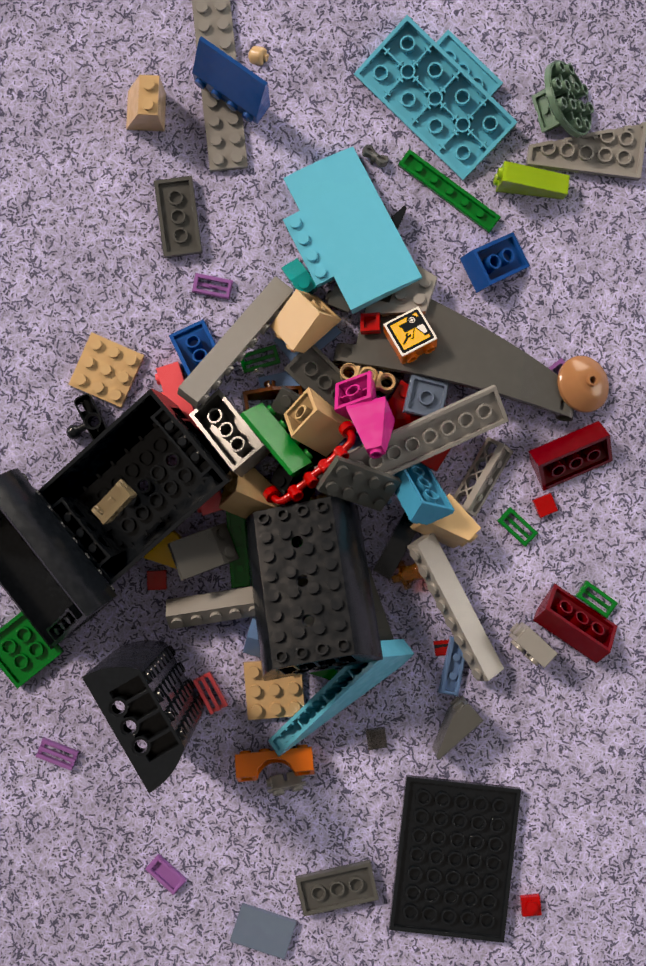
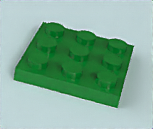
[0,612,64,689]

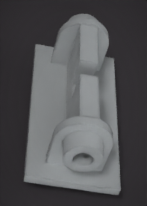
[266,772,307,796]

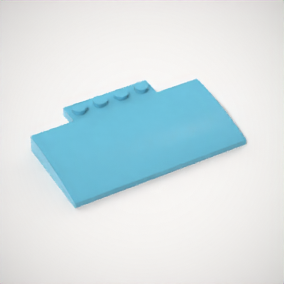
[354,15,518,181]
[283,147,422,314]

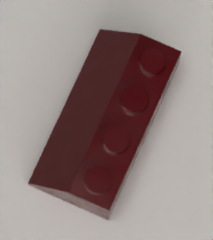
[528,421,613,491]
[533,583,617,663]

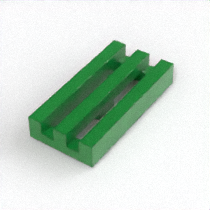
[241,345,281,374]
[497,507,538,547]
[575,580,618,618]

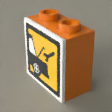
[383,307,437,364]

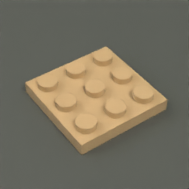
[68,332,145,408]
[243,661,304,720]

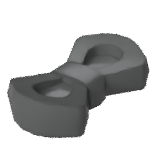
[362,145,389,167]

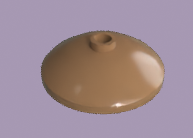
[557,356,609,413]

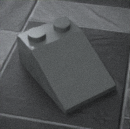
[167,523,239,581]
[432,695,483,759]

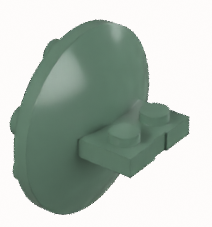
[531,60,594,138]

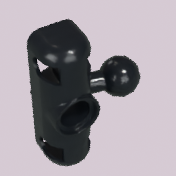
[66,393,108,440]

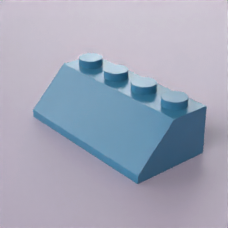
[393,462,455,525]

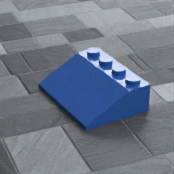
[192,36,270,124]

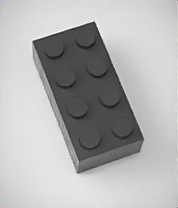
[189,389,271,477]

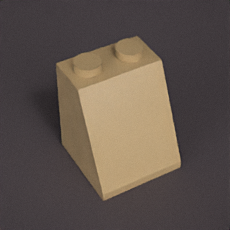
[126,75,166,131]
[270,289,341,353]
[284,387,348,457]
[219,467,281,519]
[410,493,481,548]

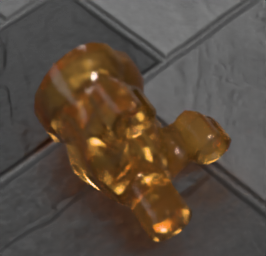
[391,560,424,590]

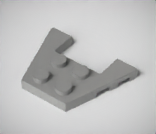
[365,264,437,317]

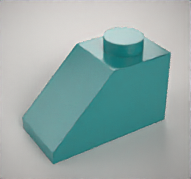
[281,258,317,294]

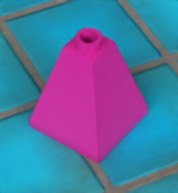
[334,371,377,421]
[346,396,395,459]

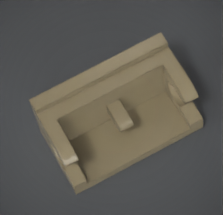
[91,479,137,525]

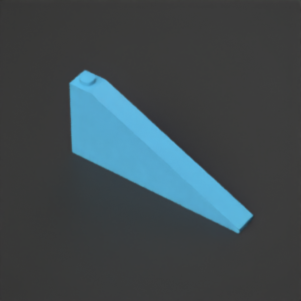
[268,639,414,756]

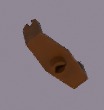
[241,380,303,411]

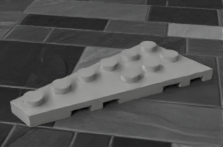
[526,122,646,181]

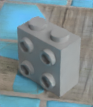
[509,622,558,668]

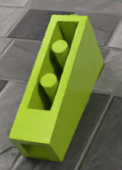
[493,161,570,199]

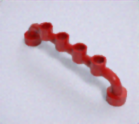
[263,421,356,505]

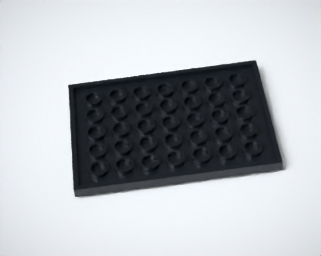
[389,775,521,943]

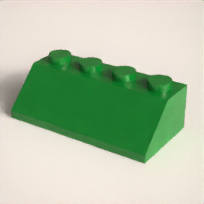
[240,403,315,480]

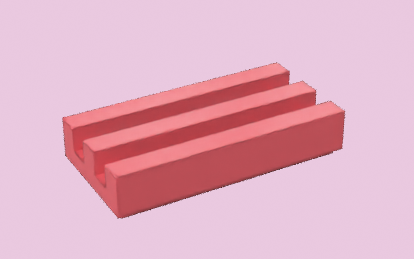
[193,671,228,715]

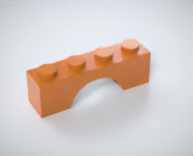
[235,744,315,782]

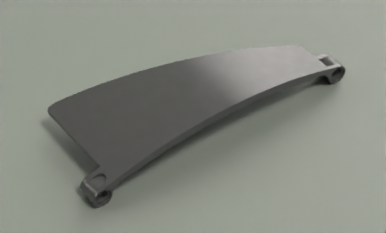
[332,294,574,422]

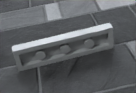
[453,437,514,517]

